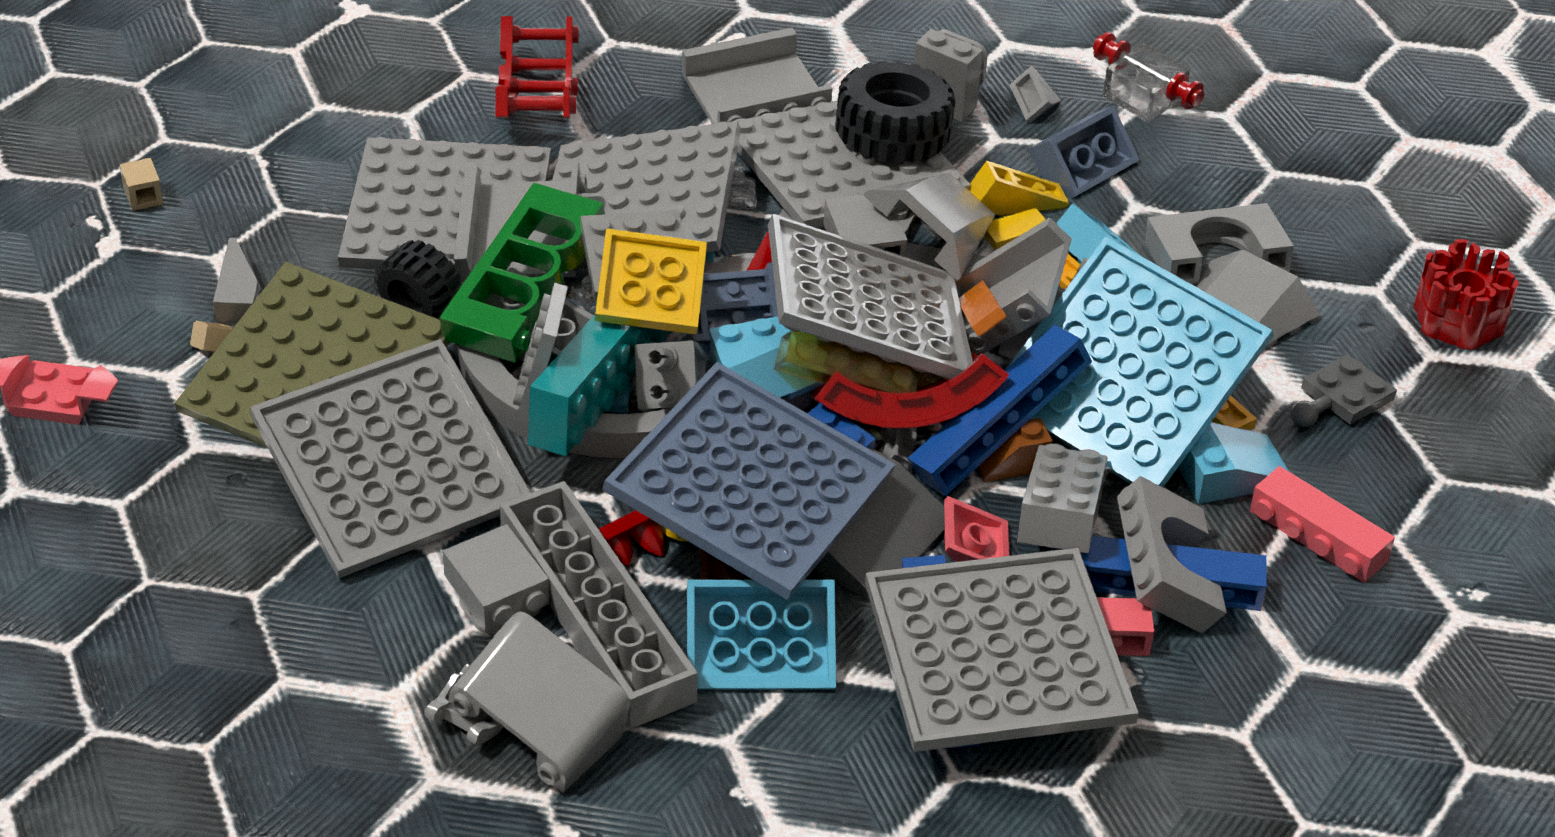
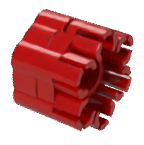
[1414,239,1519,350]

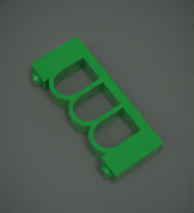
[440,182,605,363]

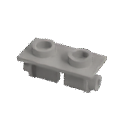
[879,427,917,472]

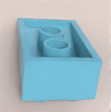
[1179,422,1288,504]

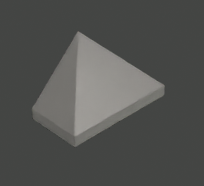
[1010,66,1061,123]

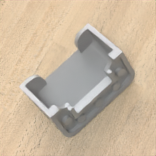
[448,611,630,793]

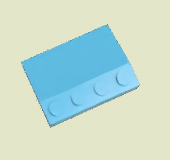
[687,580,836,690]

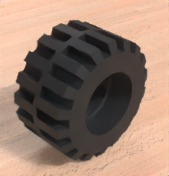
[374,240,463,320]

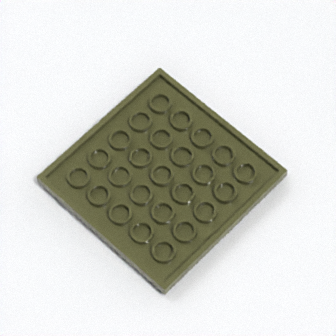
[174,262,450,448]

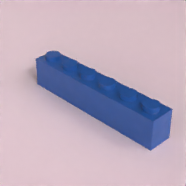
[907,325,1092,496]
[1049,536,1267,611]

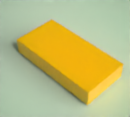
[984,208,1046,251]

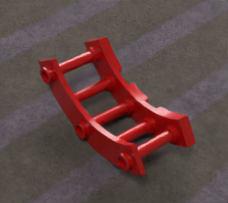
[495,16,579,119]
[811,352,1009,428]

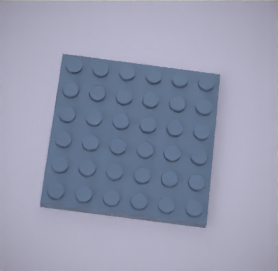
[602,362,895,600]

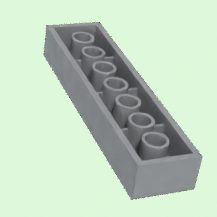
[500,481,698,729]

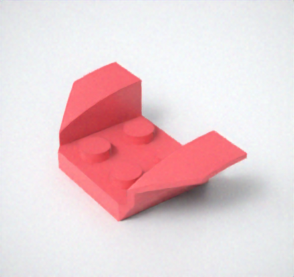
[0,355,118,425]

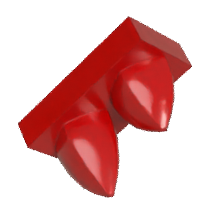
[598,510,665,566]

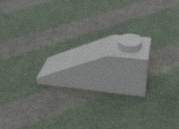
[213,238,259,327]

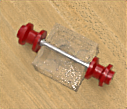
[1093,32,1205,123]

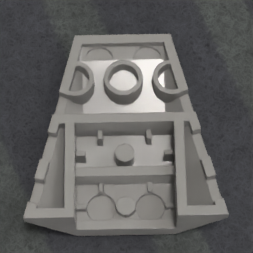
[863,173,995,281]
[1197,249,1320,348]

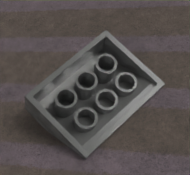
[813,448,945,601]

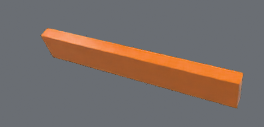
[959,280,1006,336]

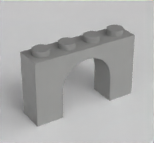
[1145,203,1294,284]
[1117,476,1227,633]

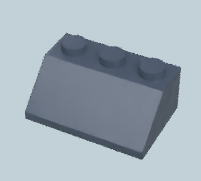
[1028,105,1139,198]

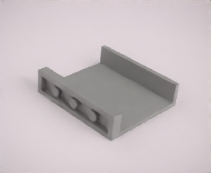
[682,28,832,124]
[454,161,587,281]
[954,218,1072,356]

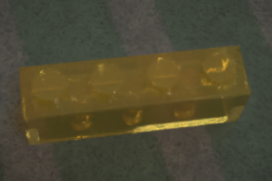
[774,330,920,393]

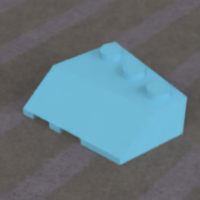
[709,317,825,399]

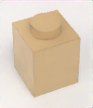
[120,158,163,211]

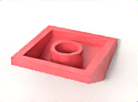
[944,496,1009,562]

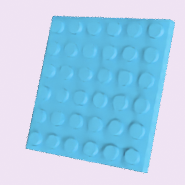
[1008,236,1274,487]

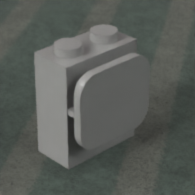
[914,29,988,122]
[823,194,907,257]
[442,524,550,634]

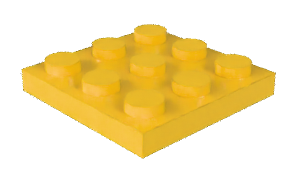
[594,228,707,334]

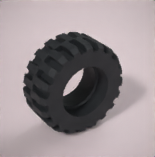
[835,61,955,164]

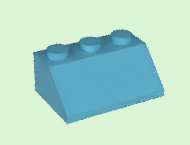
[1056,203,1141,264]

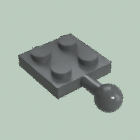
[1291,354,1397,427]

